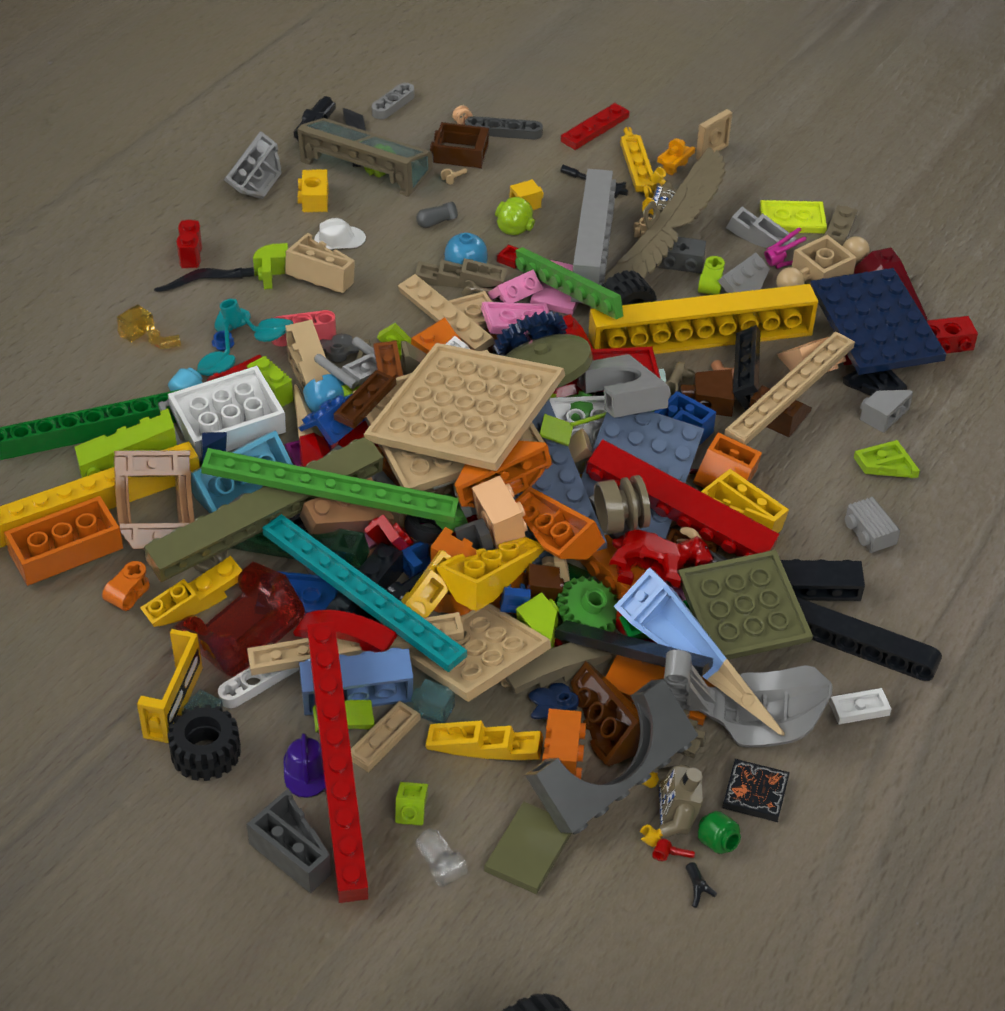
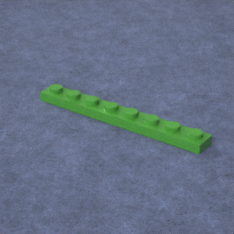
[515,247,623,319]

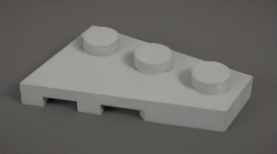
[718,253,770,293]

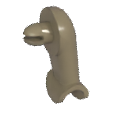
[665,361,695,395]

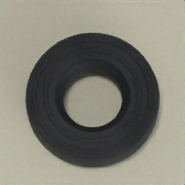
[404,515,442,544]

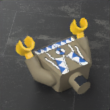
[642,167,698,228]
[640,765,703,847]

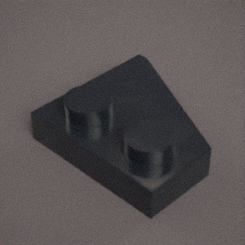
[843,370,907,395]

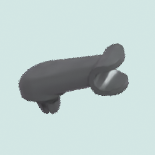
[416,202,458,228]

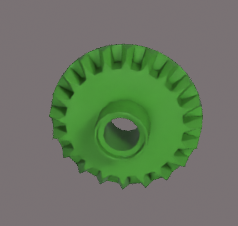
[557,576,618,632]

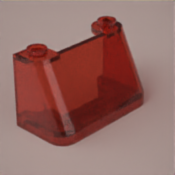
[174,561,305,677]

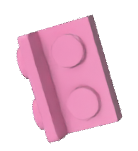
[488,269,543,303]

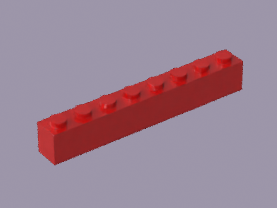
[586,439,780,557]

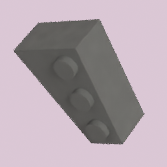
[246,788,331,893]

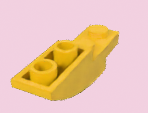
[401,550,452,618]
[140,555,246,627]

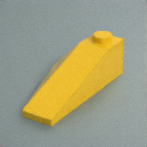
[437,537,545,611]

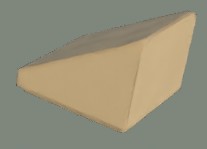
[568,428,593,463]

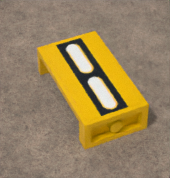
[137,629,203,743]

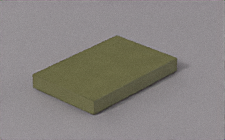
[484,802,572,894]

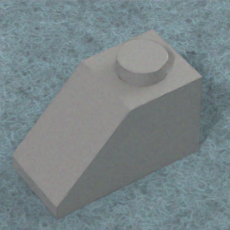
[860,390,913,433]

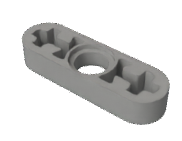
[372,83,414,119]

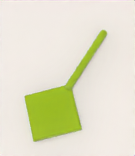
[539,412,606,446]

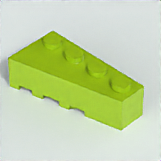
[75,408,177,478]

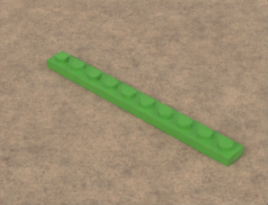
[201,448,459,524]

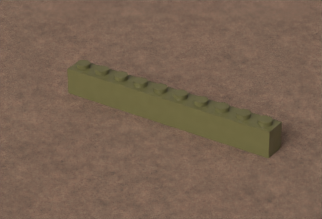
[144,437,383,583]

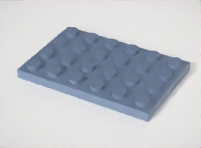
[581,411,704,539]

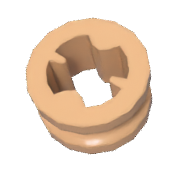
[452,105,473,125]

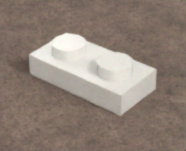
[829,688,891,725]

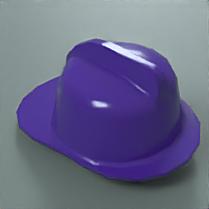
[284,733,325,798]

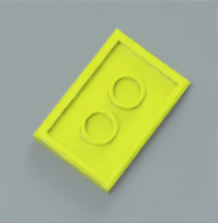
[759,200,827,234]

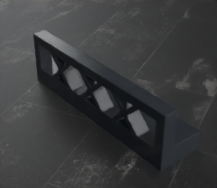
[733,325,761,411]

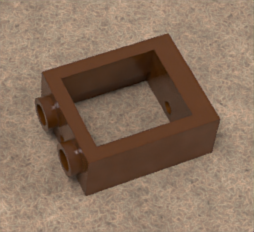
[430,122,489,168]

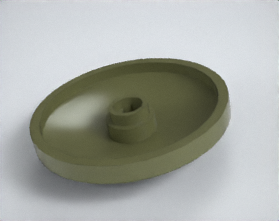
[506,334,593,388]

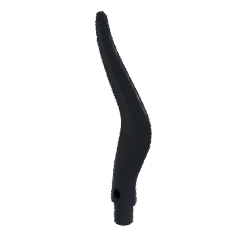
[154,267,254,292]

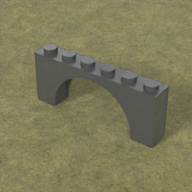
[525,679,699,834]

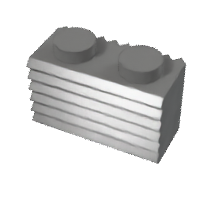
[845,496,900,553]

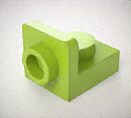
[377,323,411,360]
[395,782,428,825]

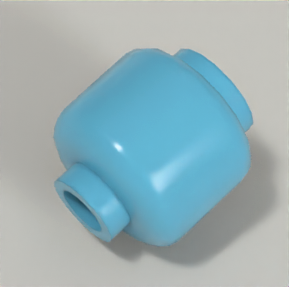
[168,368,203,391]

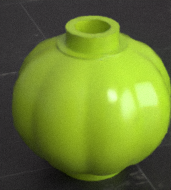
[495,197,535,236]

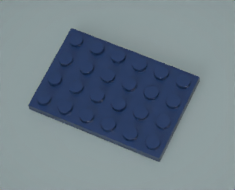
[810,268,947,375]

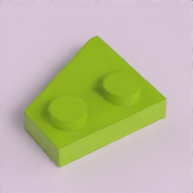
[854,440,920,478]

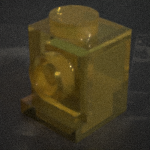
[117,304,155,342]

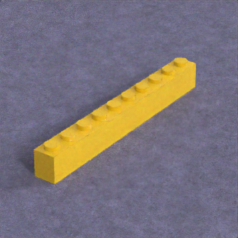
[0,441,200,548]

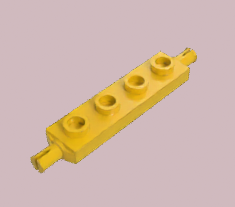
[620,127,657,198]

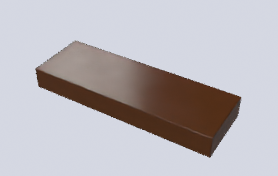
[334,370,397,429]

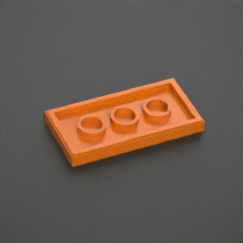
[605,655,715,726]

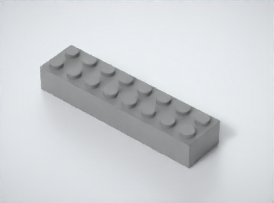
[571,169,616,303]

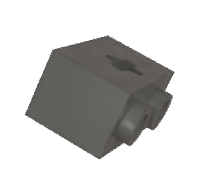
[658,237,706,274]

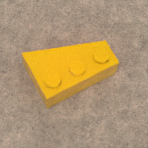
[701,469,789,533]

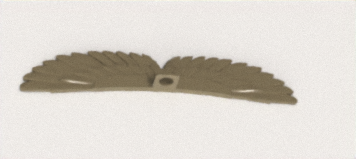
[582,148,726,306]

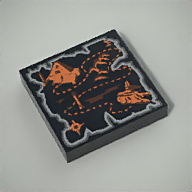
[722,759,790,822]

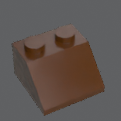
[749,385,812,437]

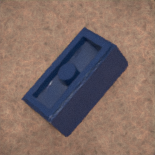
[201,432,227,466]

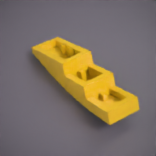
[425,720,544,760]

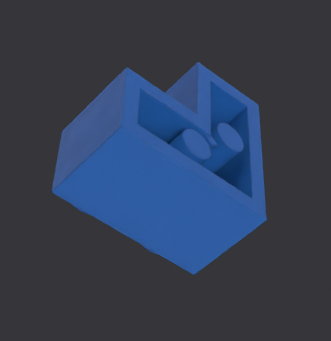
[654,391,716,445]

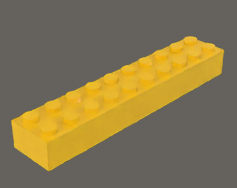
[588,284,818,354]

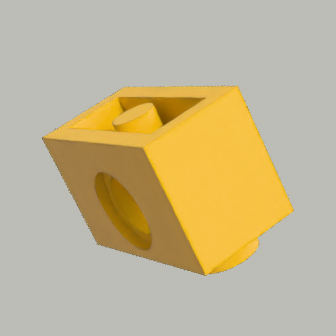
[297,169,328,212]

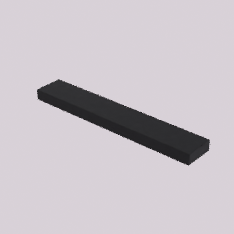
[554,620,713,677]

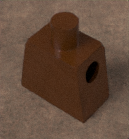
[680,369,734,417]

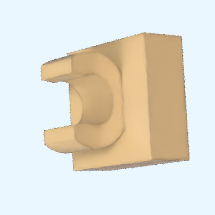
[542,555,570,582]

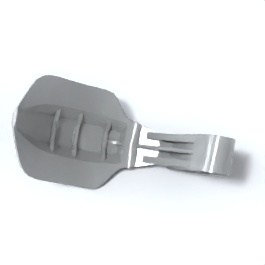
[664,650,832,748]

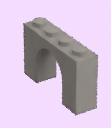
[577,354,671,418]

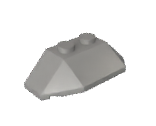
[224,131,281,199]

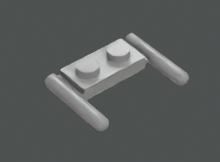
[314,337,377,389]

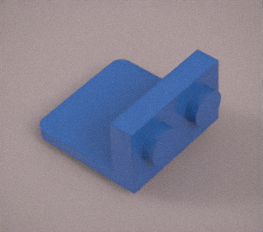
[298,394,365,445]

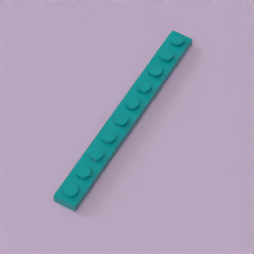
[262,514,467,672]

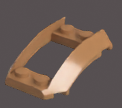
[114,450,195,550]

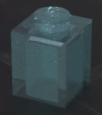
[411,679,455,724]

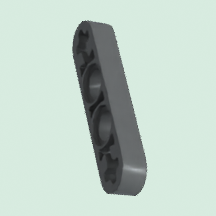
[465,116,543,140]

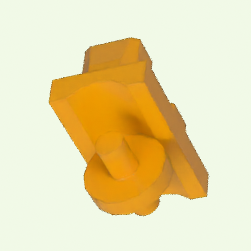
[657,138,695,175]

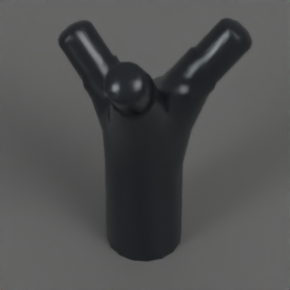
[686,862,717,908]

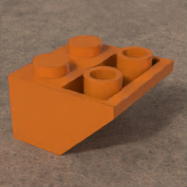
[693,432,762,488]

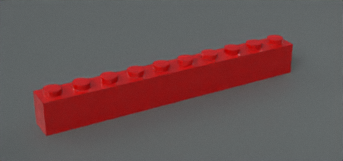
[307,621,368,903]

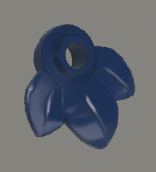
[528,683,579,719]

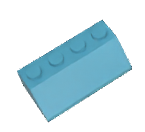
[191,431,293,513]

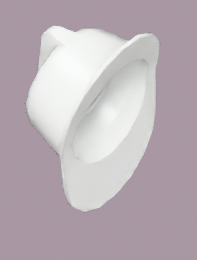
[314,218,366,250]

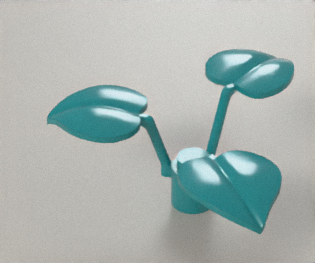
[197,299,293,376]

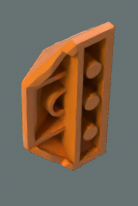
[454,440,552,508]

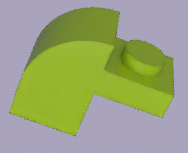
[253,243,288,289]

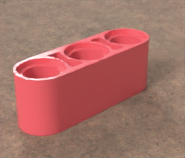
[271,310,336,346]

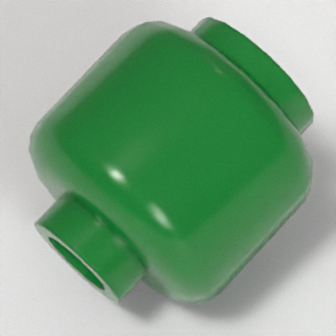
[698,811,741,854]

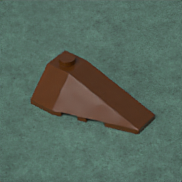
[570,661,640,766]

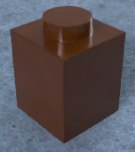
[523,564,564,602]

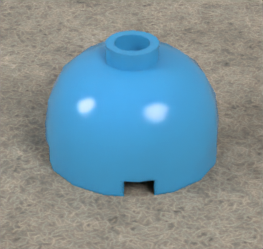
[444,233,488,264]
[303,374,346,413]

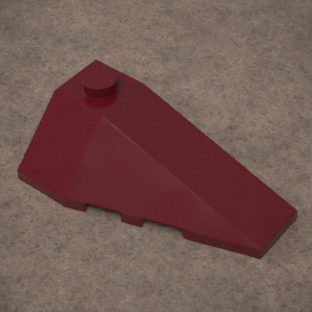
[854,248,928,320]

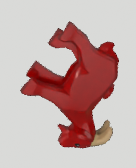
[609,527,712,588]

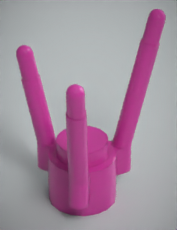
[764,228,806,269]

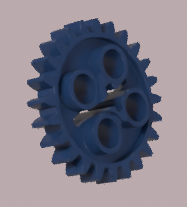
[494,311,567,356]

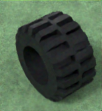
[601,270,657,305]
[168,705,241,781]

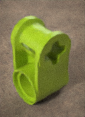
[698,256,725,295]

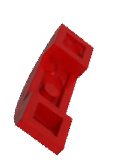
[293,610,397,653]

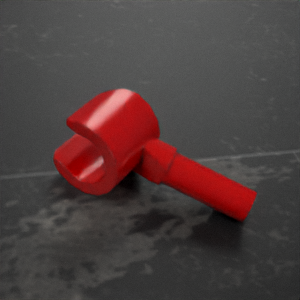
[652,839,695,861]

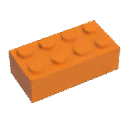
[4,496,123,586]

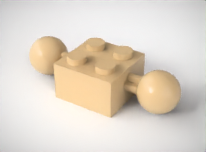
[776,235,870,287]

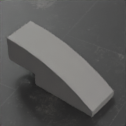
[726,206,797,251]

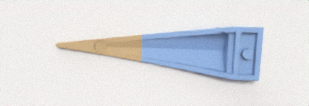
[614,567,785,736]

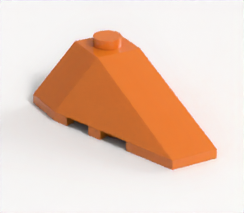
[515,486,605,559]

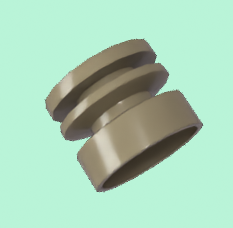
[594,475,651,535]

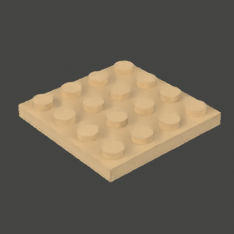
[409,604,552,702]

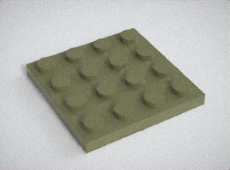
[678,550,813,660]

